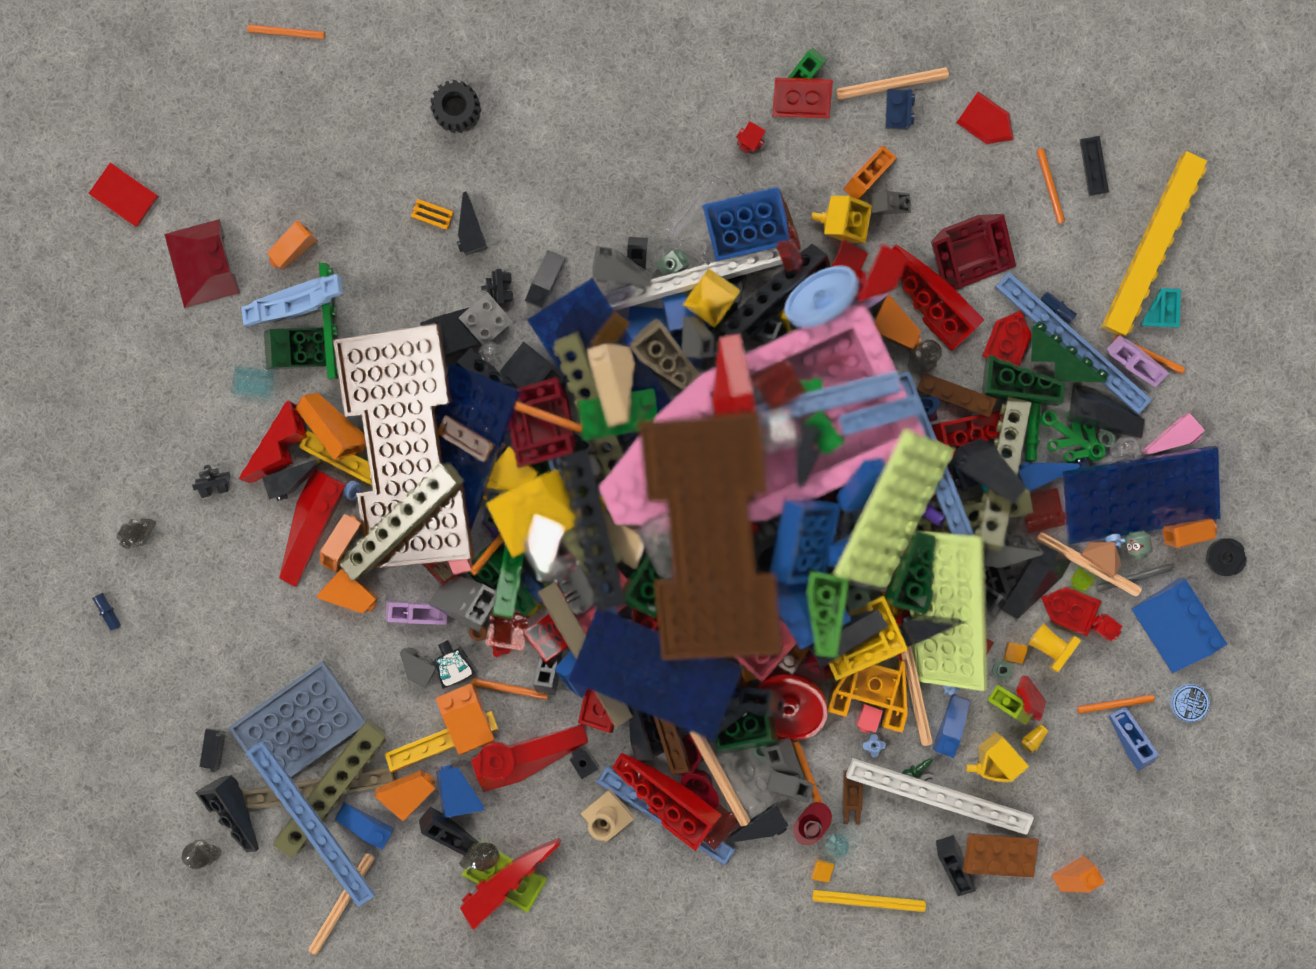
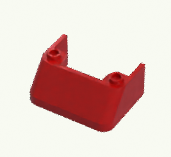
[831,240,908,301]

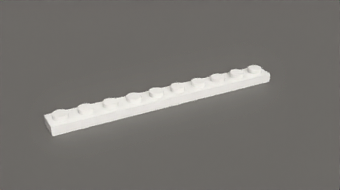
[600,245,791,313]
[846,758,1034,835]

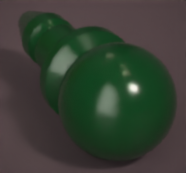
[902,758,933,778]

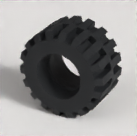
[430,80,481,133]

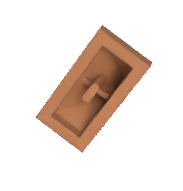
[1081,542,1122,577]

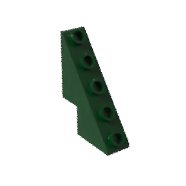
[1031,321,1110,383]

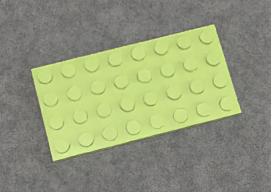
[834,429,955,589]
[908,531,987,691]

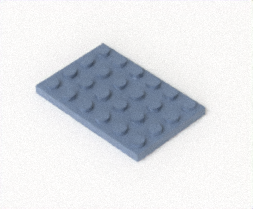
[228,660,366,790]

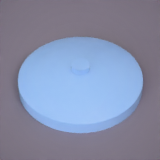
[785,266,859,328]

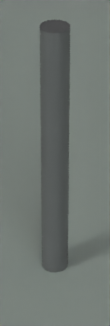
[1095,564,1172,592]

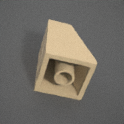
[602,506,650,569]

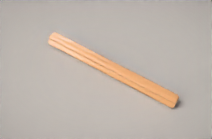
[836,67,949,100]
[1036,532,1142,596]
[901,646,933,746]
[690,727,750,826]
[308,853,375,955]

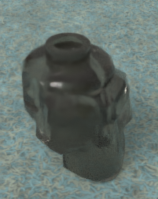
[908,340,942,374]
[116,518,156,549]
[181,839,222,870]
[459,842,500,871]

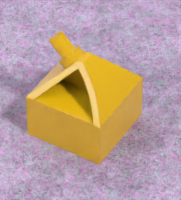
[811,196,872,243]
[683,268,740,328]
[966,732,1029,782]

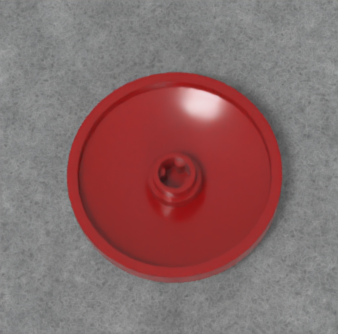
[755,674,828,741]

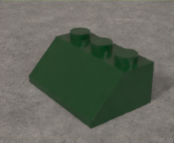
[715,711,778,754]

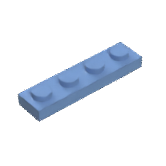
[838,394,922,436]

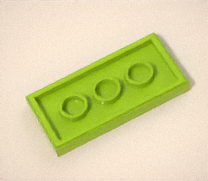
[462,841,547,913]

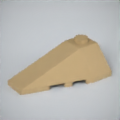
[587,344,635,427]

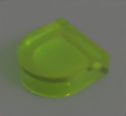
[1070,567,1095,591]

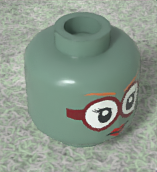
[1125,530,1152,559]

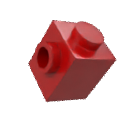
[736,121,766,154]
[1091,613,1123,642]

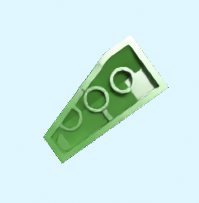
[807,572,849,657]

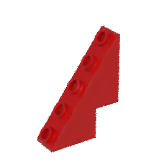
[239,400,307,483]

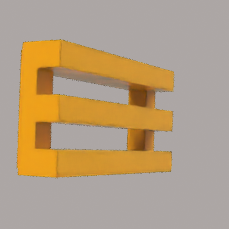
[411,199,454,230]

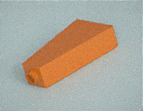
[295,393,366,460]

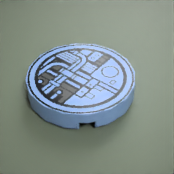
[1170,684,1210,722]

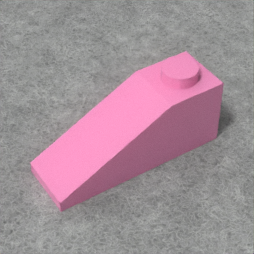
[1141,413,1205,454]

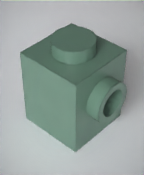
[656,249,690,276]
[845,584,873,611]

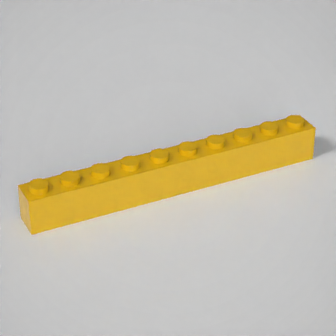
[1101,151,1207,336]

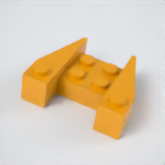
[827,660,908,733]

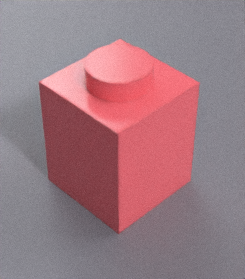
[855,702,883,734]

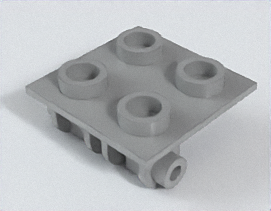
[458,292,513,346]

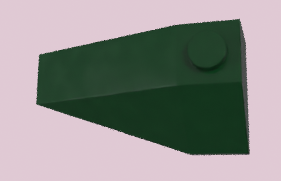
[622,531,673,618]
[884,531,935,615]
[467,542,536,617]

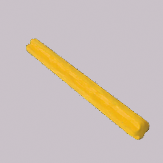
[812,890,926,912]

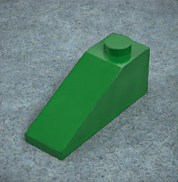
[787,48,827,79]

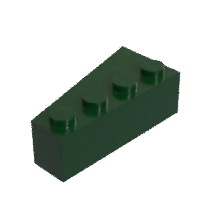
[982,355,1065,406]

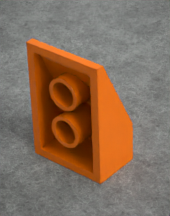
[436,683,495,755]

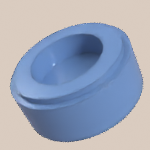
[343,481,362,501]

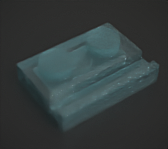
[231,366,274,399]

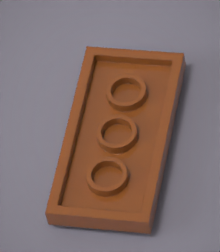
[963,833,1039,878]

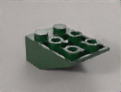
[264,328,326,370]

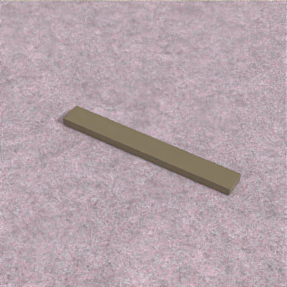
[537,582,633,727]
[242,767,394,810]

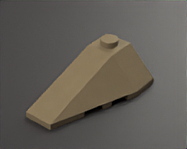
[629,319,700,390]

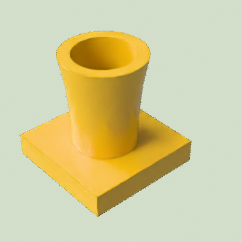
[1028,623,1081,672]

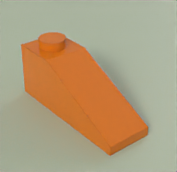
[843,145,897,199]

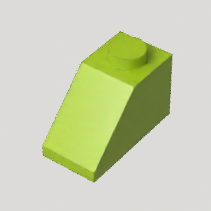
[987,684,1033,725]

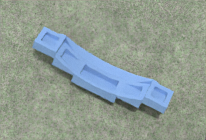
[241,274,343,327]

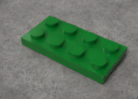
[577,389,658,440]

